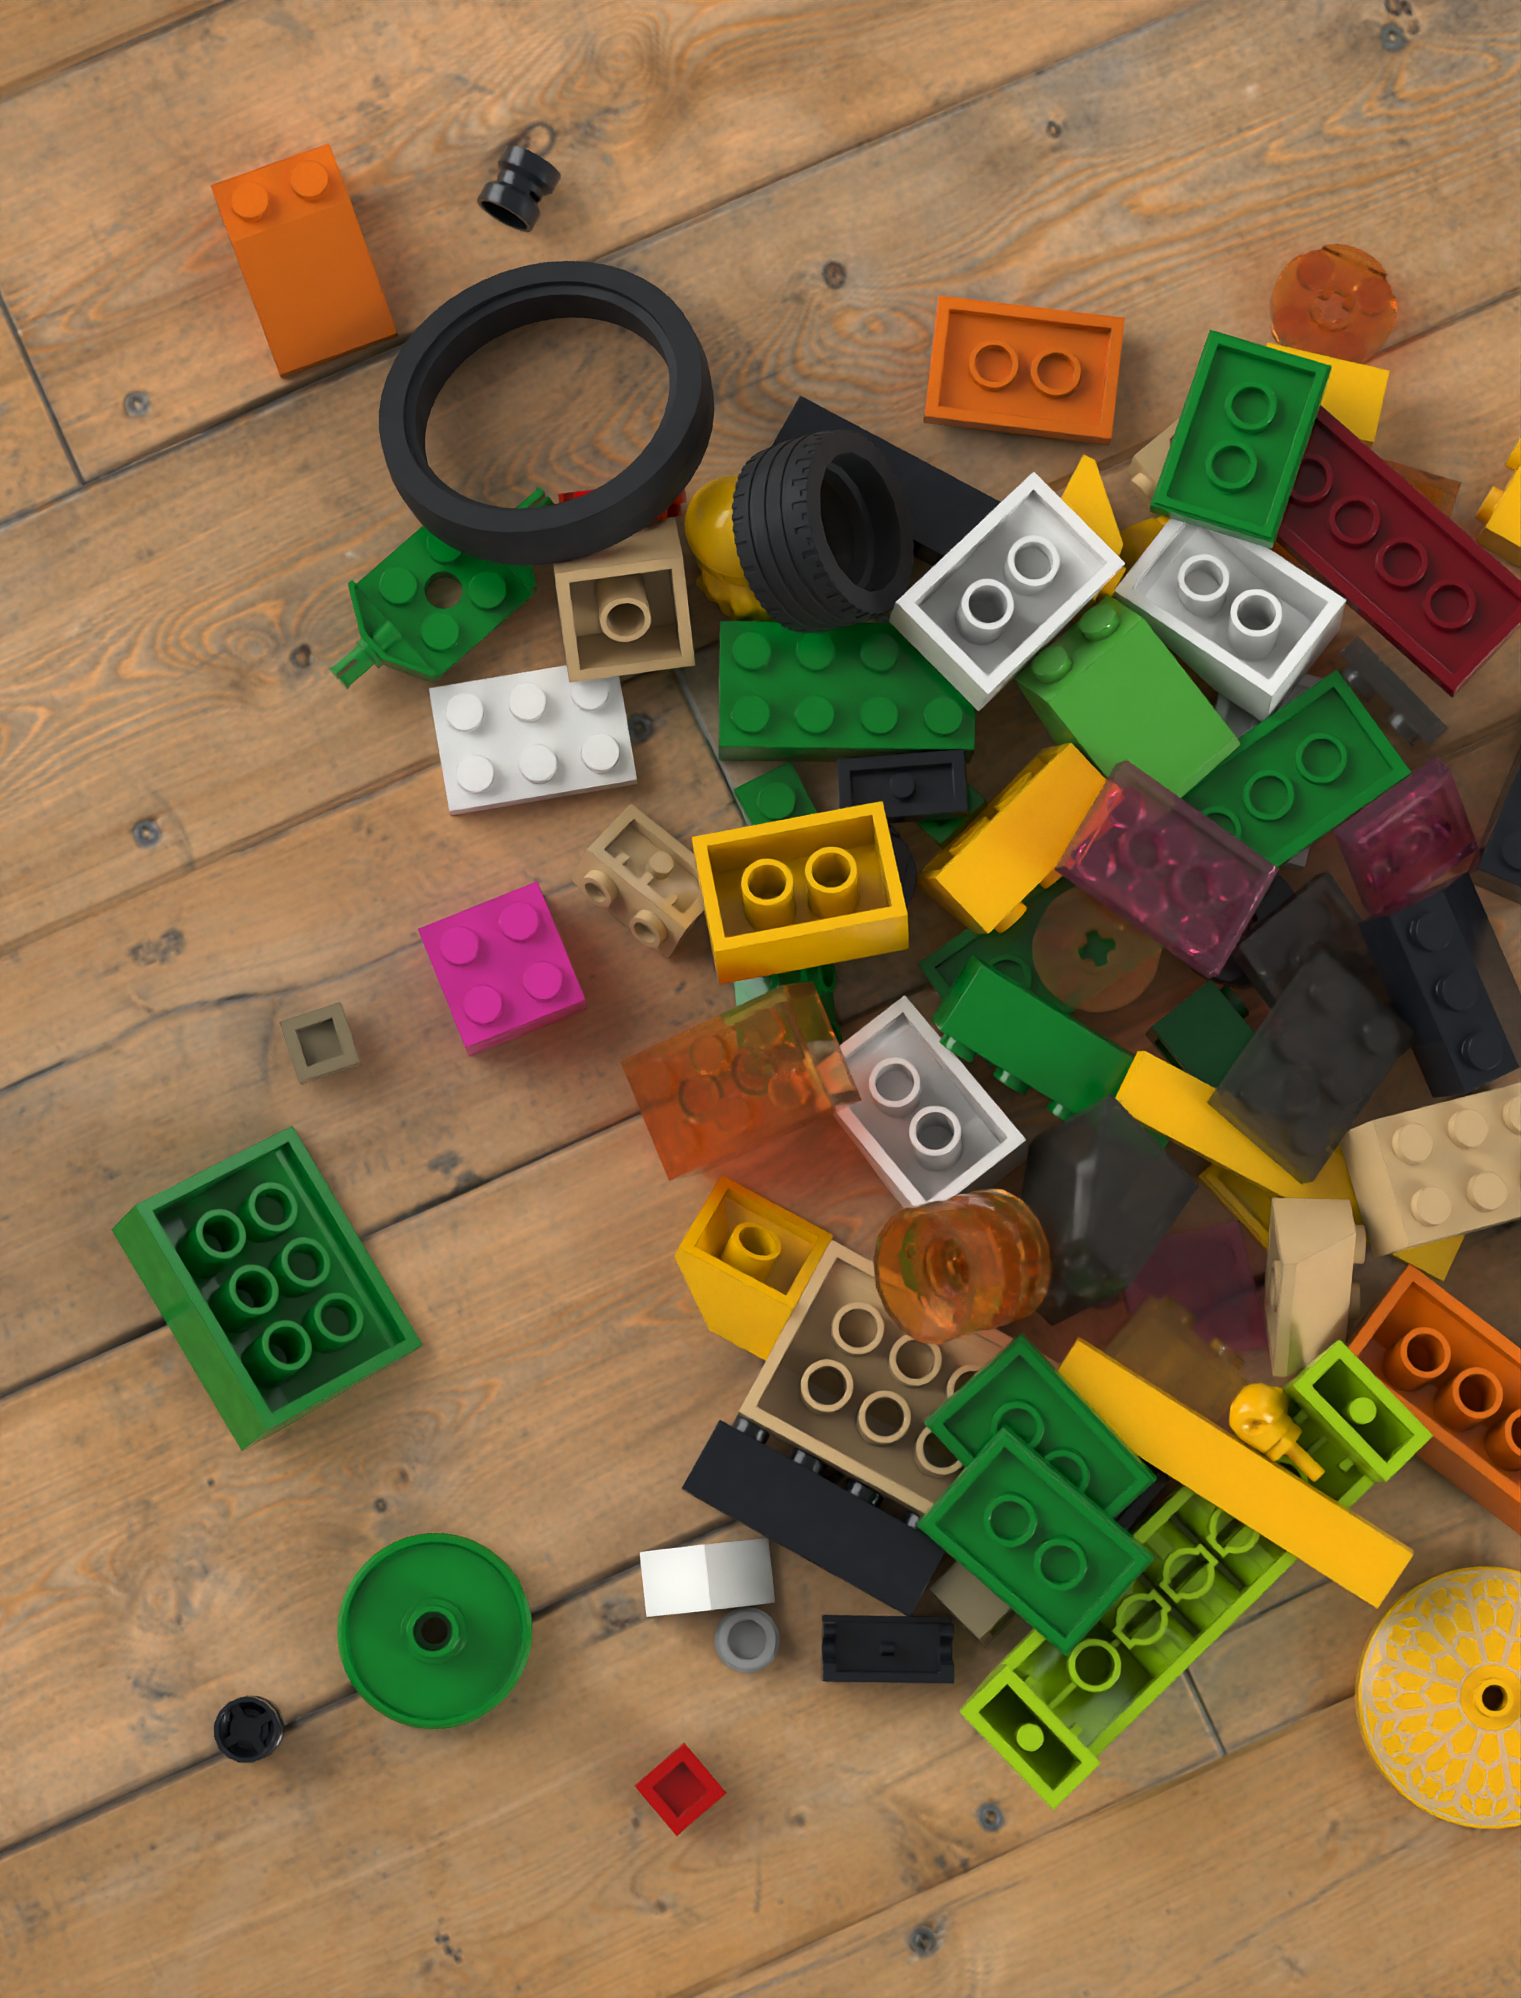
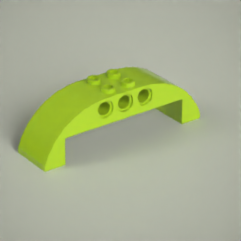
[959,1340,1433,1810]

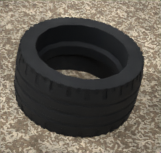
[732,429,914,633]

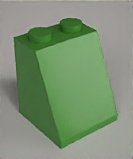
[1014,595,1241,829]

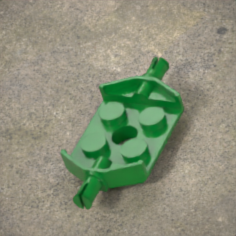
[329,487,554,689]

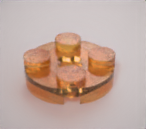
[1269,244,1397,364]
[1032,883,1162,1014]

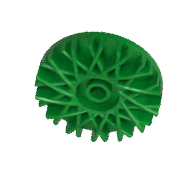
[337,1533,533,1729]

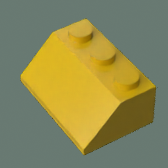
[916,743,1124,934]

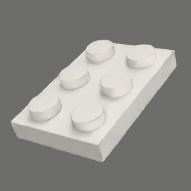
[429,665,637,816]

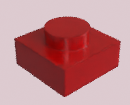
[634,1742,726,1836]

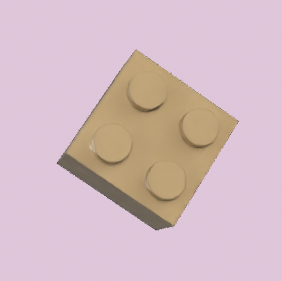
[553,518,695,683]

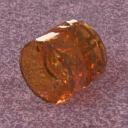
[873,1189,1051,1344]

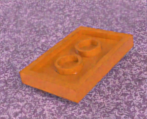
[923,295,1125,445]

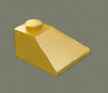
[674,1175,834,1361]

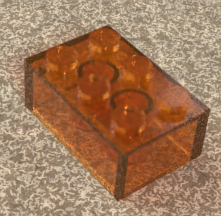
[621,981,862,1181]

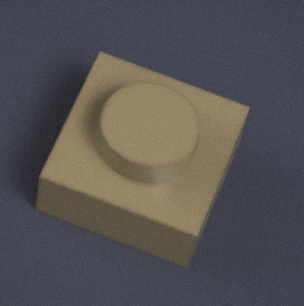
[279,1002,362,1085]

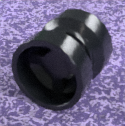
[477,145,561,232]
[214,1696,285,1763]

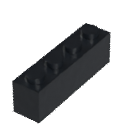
[772,396,1001,566]
[681,1416,946,1616]

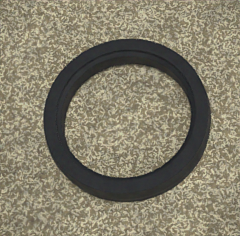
[379,261,714,566]

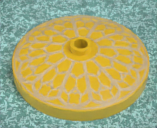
[1355,1566,1521,1829]

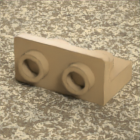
[571,803,705,958]

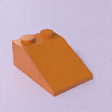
[210,143,398,378]

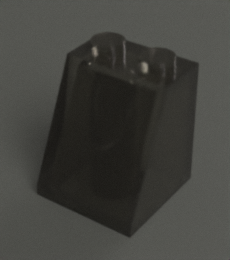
[1008,1094,1199,1326]

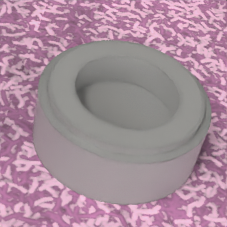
[714,1607,780,1673]

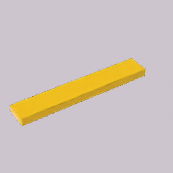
[1110,1051,1466,1282]
[1057,1337,1414,1609]

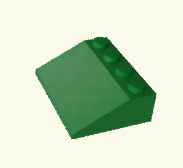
[111,1126,423,1451]

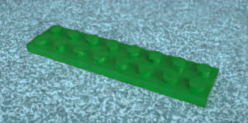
[918,669,1412,1070]

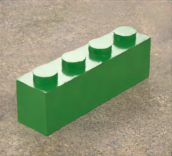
[931,954,1169,1163]

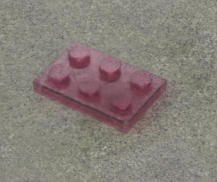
[1054,760,1279,978]

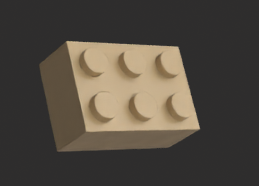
[1337,1083,1521,1258]

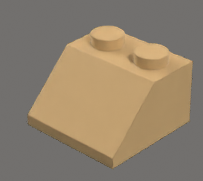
[1263,1198,1366,1377]

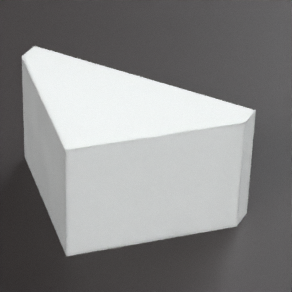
[640,1538,775,1617]

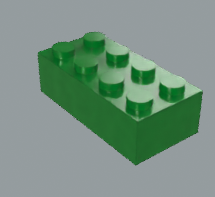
[718,621,975,764]

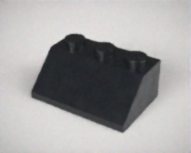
[1357,872,1521,1098]

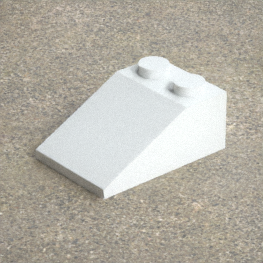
[889,472,1125,711]
[1113,518,1346,722]
[804,995,1028,1235]

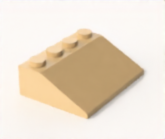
[737,1240,1061,1517]

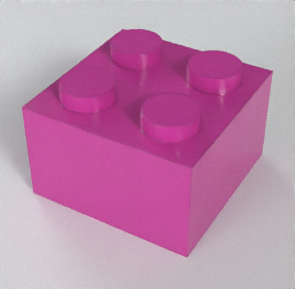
[418,881,587,1056]

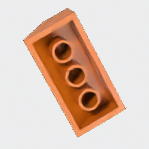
[1345,1263,1521,1536]

